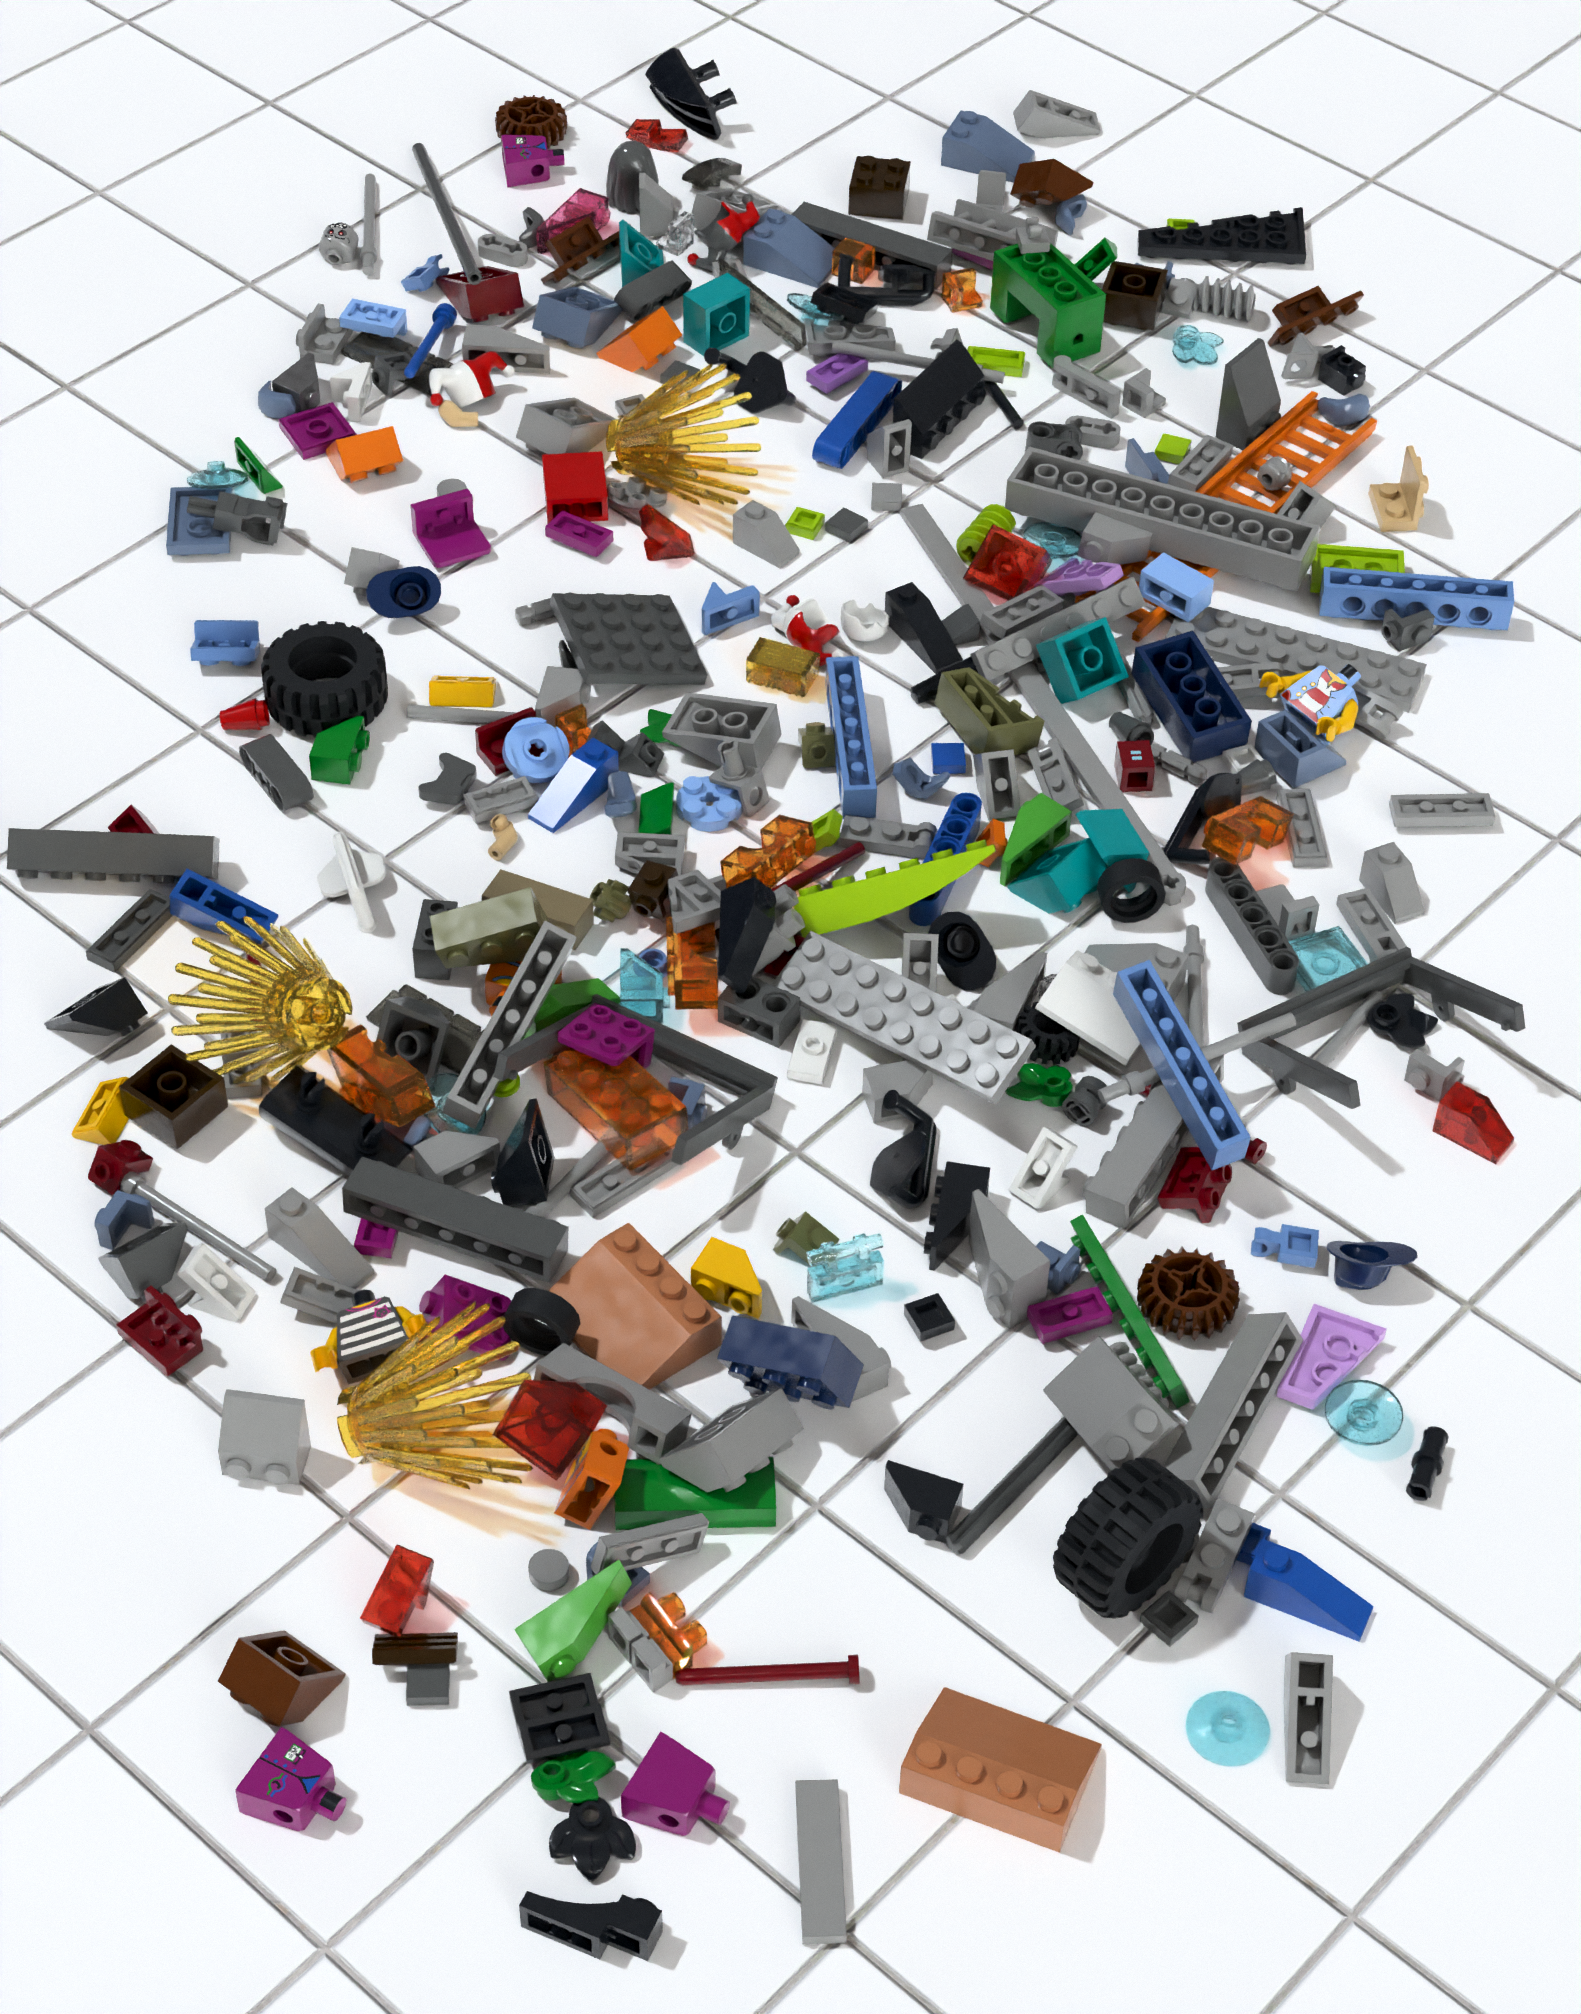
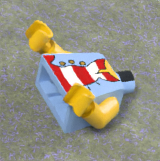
[1259,664,1361,743]

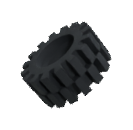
[1016,1002,1081,1065]

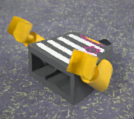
[310,1289,432,1384]

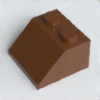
[1010,159,1094,208]
[217,1630,346,1727]

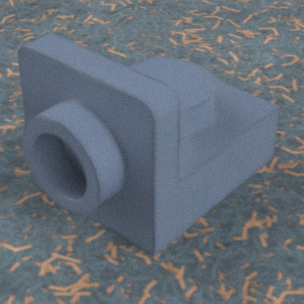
[1036,1241,1082,1295]

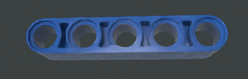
[812,371,902,469]
[908,792,982,927]

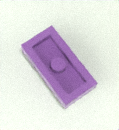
[806,353,868,394]

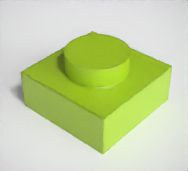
[805,809,843,853]

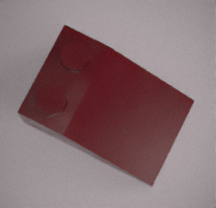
[436,266,524,322]

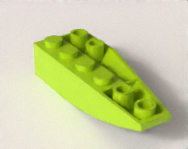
[794,840,996,938]

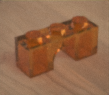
[1201,796,1294,865]
[720,814,816,888]

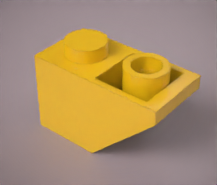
[691,1237,762,1319]

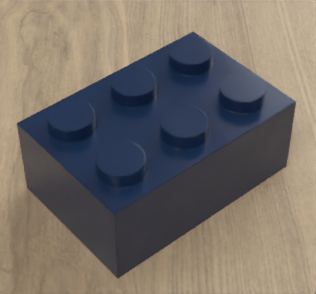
[717,1315,864,1410]

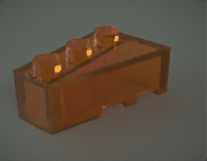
[325,1024,436,1128]

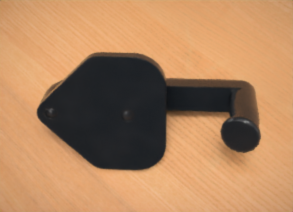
[838,253,936,306]
[704,347,796,414]
[1163,773,1242,865]
[870,1090,936,1209]

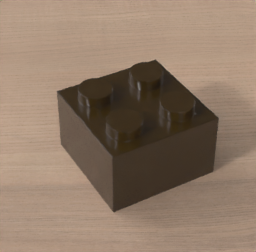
[848,155,911,220]
[1102,261,1168,330]
[119,1044,228,1149]

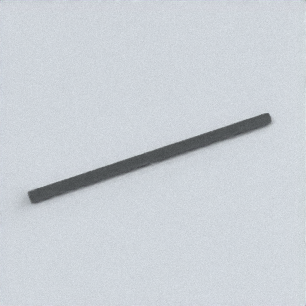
[412,143,482,285]

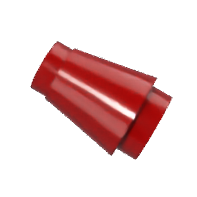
[220,698,270,730]

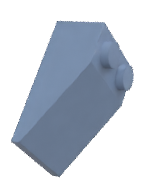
[941,110,1035,183]
[743,208,841,288]
[532,287,623,349]

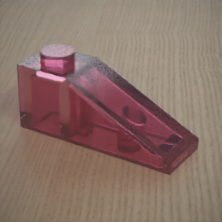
[536,188,611,254]

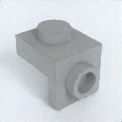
[1162,278,1199,319]
[1404,1049,1465,1102]

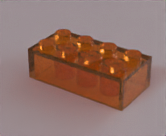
[543,1048,689,1171]

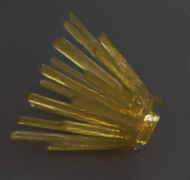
[606,363,762,505]
[168,916,353,1083]
[337,1302,538,1490]

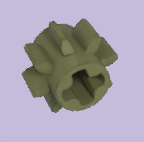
[590,879,632,923]

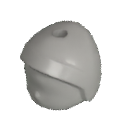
[1257,456,1292,490]

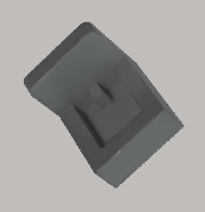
[1381,609,1435,652]

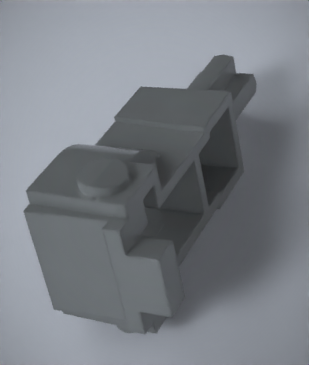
[187,491,288,546]

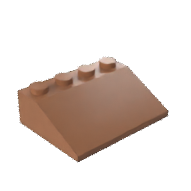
[548,1223,722,1390]
[899,1687,1102,1853]

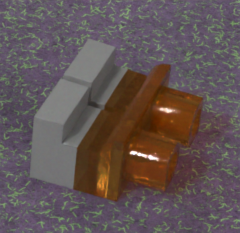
[608,1592,707,1692]

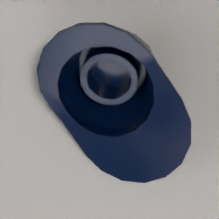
[366,566,441,618]
[1327,1241,1418,1290]

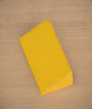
[429,675,496,707]
[71,1077,129,1145]

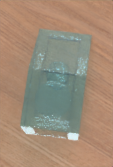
[620,948,670,1023]

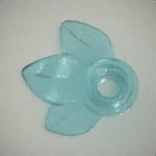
[1172,325,1224,365]

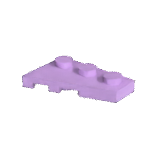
[1034,557,1124,597]
[1276,1304,1387,1410]

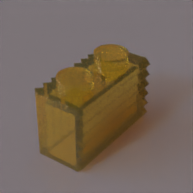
[746,637,820,698]

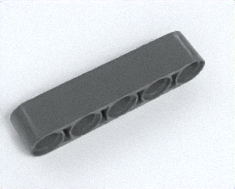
[1205,856,1299,995]

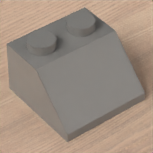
[218,1389,311,1485]

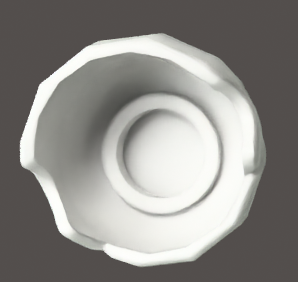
[840,599,889,642]

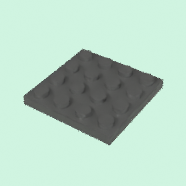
[549,592,708,685]

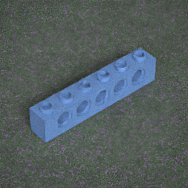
[1319,567,1514,631]
[825,656,877,819]

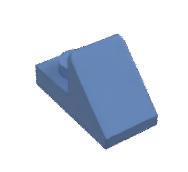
[702,582,760,636]

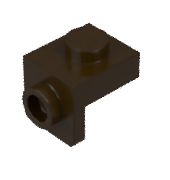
[627,860,679,920]

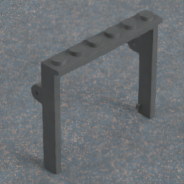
[1237,947,1526,1109]
[493,994,778,1165]

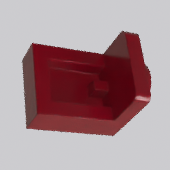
[88,1140,154,1195]

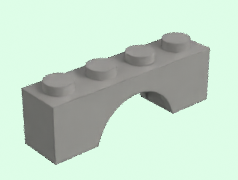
[531,1343,692,1465]

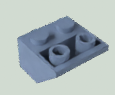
[1255,710,1347,788]

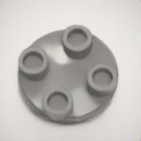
[607,476,668,510]

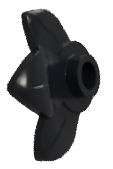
[1367,993,1438,1048]
[549,1796,636,1882]

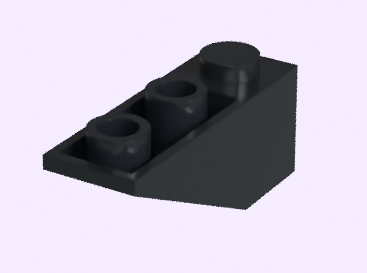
[923,1161,991,1271]

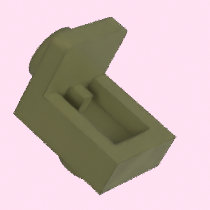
[798,722,835,768]
[773,1211,840,1271]

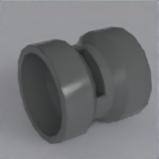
[1062,1076,1109,1126]

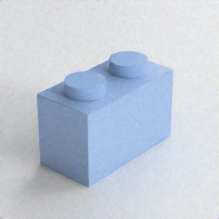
[1139,552,1214,622]

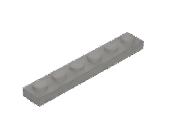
[970,576,1146,681]

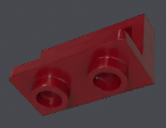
[116,1285,204,1377]

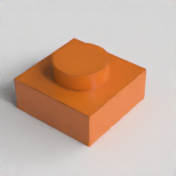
[976,818,1008,868]

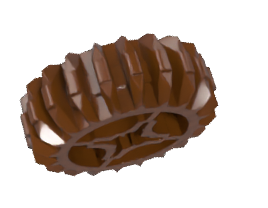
[495,95,568,149]
[1137,1246,1240,1342]

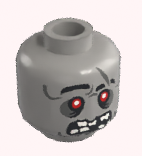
[319,222,359,265]

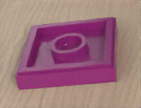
[278,402,357,460]

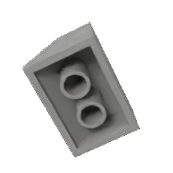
[659,1388,804,1492]

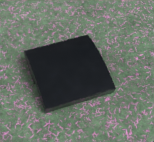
[509,1673,610,1764]

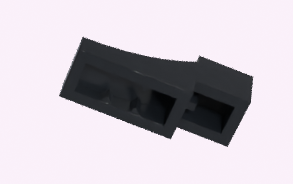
[519,1891,663,1961]

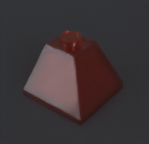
[963,524,1053,601]
[492,1380,607,1481]

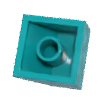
[1007,838,1108,914]

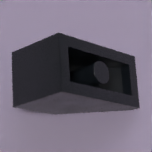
[884,1460,964,1544]

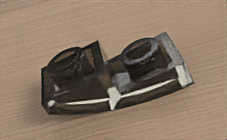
[682,157,742,191]

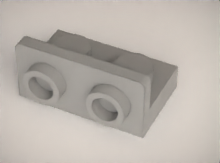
[296,303,353,365]

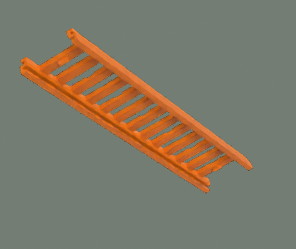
[1075,391,1377,642]

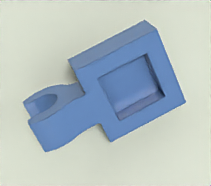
[401,254,450,292]
[1250,1224,1319,1268]

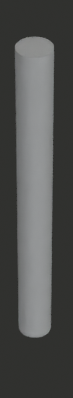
[407,704,517,723]
[1315,990,1383,1066]

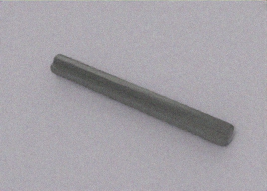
[946,1417,1078,1555]

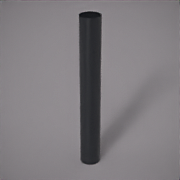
[984,380,1024,429]

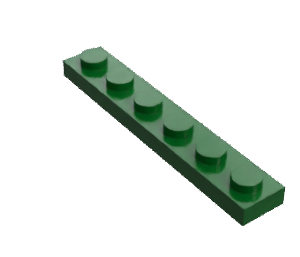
[1070,1214,1190,1409]

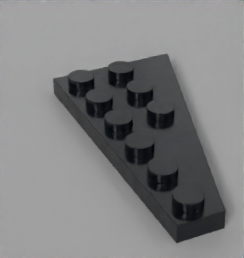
[1137,207,1306,265]

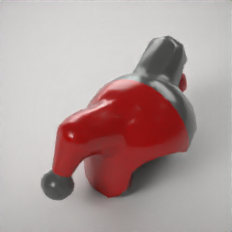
[687,193,760,271]

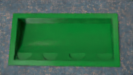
[615,1456,776,1530]

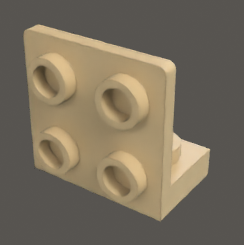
[1368,445,1429,532]

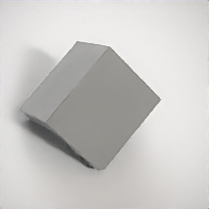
[1122,368,1166,418]

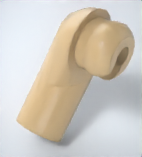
[438,400,478,427]
[488,814,518,861]

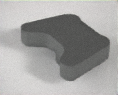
[418,752,477,805]

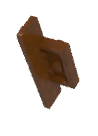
[541,216,631,284]
[1267,285,1364,347]

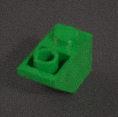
[309,716,370,785]

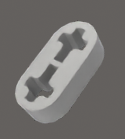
[478,234,528,267]
[1065,415,1121,449]

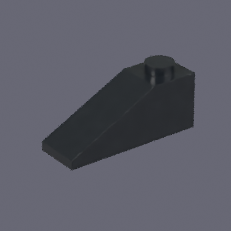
[885,582,963,674]
[718,877,777,994]

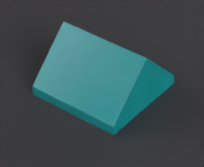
[619,219,664,287]
[1075,809,1150,893]

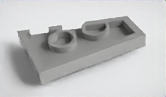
[804,318,896,357]

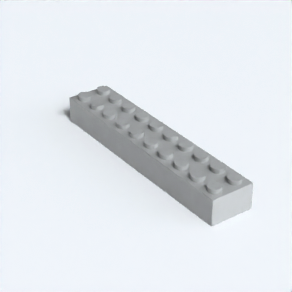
[1005,447,1320,591]

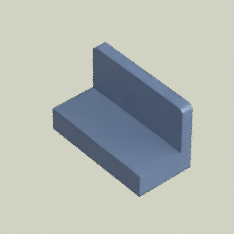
[1125,438,1169,485]

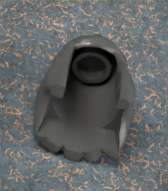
[606,140,659,213]

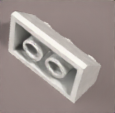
[1035,950,1142,1066]

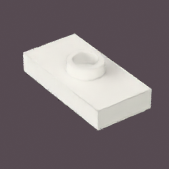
[787,1019,837,1084]

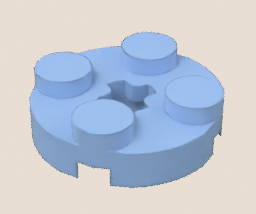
[502,717,570,783]
[676,776,743,832]

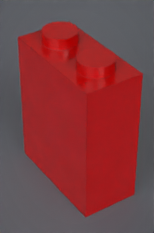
[542,451,608,524]

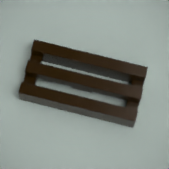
[372,1632,458,1665]

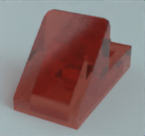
[639,504,695,561]
[360,1544,434,1638]

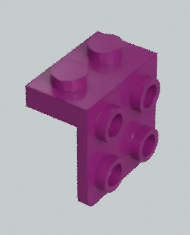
[410,488,491,568]
[557,1003,655,1070]
[418,1274,511,1364]

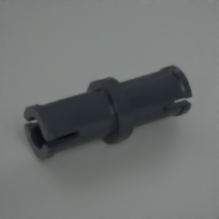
[1406,1426,1449,1501]

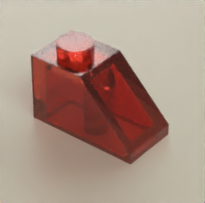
[1432,1081,1515,1164]

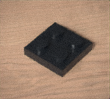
[810,282,880,324]

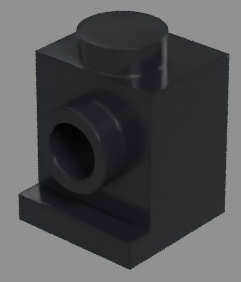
[1318,345,1366,396]

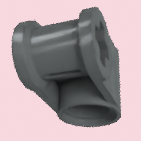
[1025,421,1083,460]

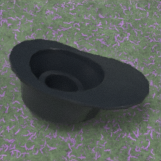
[928,911,996,990]

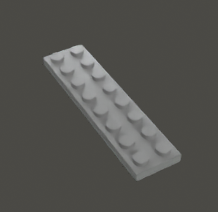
[1165,607,1427,713]
[772,931,1036,1105]

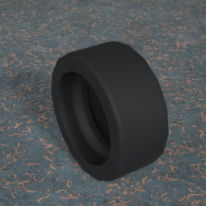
[1097,858,1166,923]
[502,1288,580,1356]

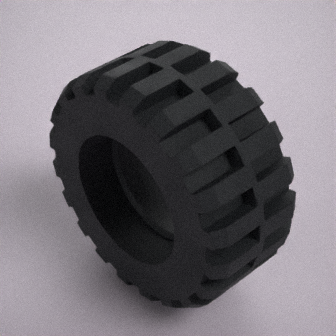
[261,621,388,739]
[1053,1457,1204,1619]

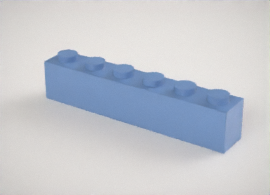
[1113,960,1251,1171]

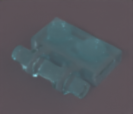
[807,1233,884,1303]

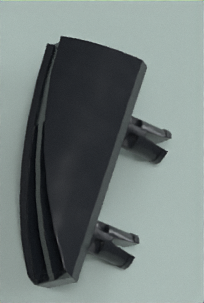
[645,47,737,140]
[259,1065,414,1177]

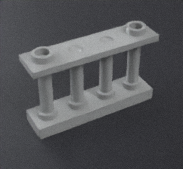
[927,199,1059,261]

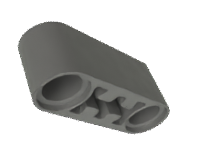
[614,260,692,322]
[239,734,314,812]

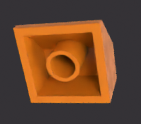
[596,306,682,372]
[325,426,403,483]

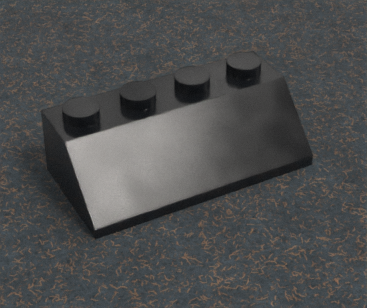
[893,340,986,459]

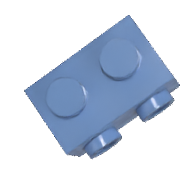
[190,620,260,666]

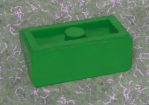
[1075,237,1118,281]
[234,437,283,494]
[638,782,674,835]

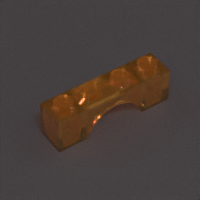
[666,917,718,1010]

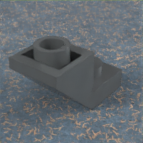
[586,720,665,777]

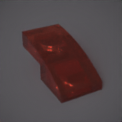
[625,119,688,152]

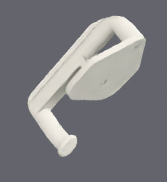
[317,832,386,933]

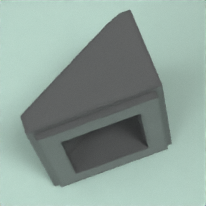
[942,604,980,645]

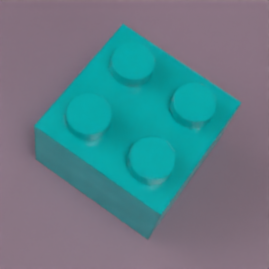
[683,273,750,356]
[1036,617,1129,704]

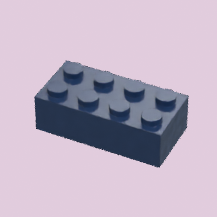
[1131,631,1252,763]

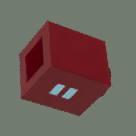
[1114,740,1155,792]

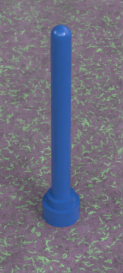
[404,303,457,378]

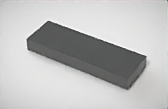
[85,889,173,973]

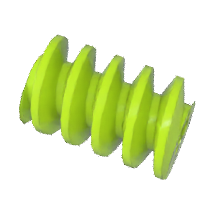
[956,504,1016,569]

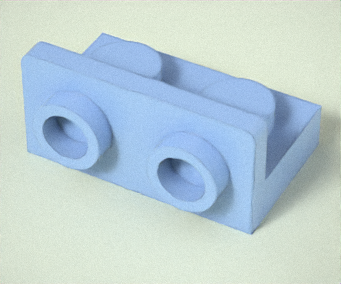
[339,298,408,338]

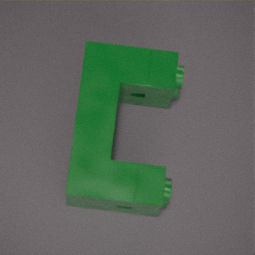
[990,243,1106,368]

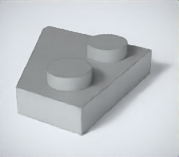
[615,832,685,875]
[668,869,721,934]

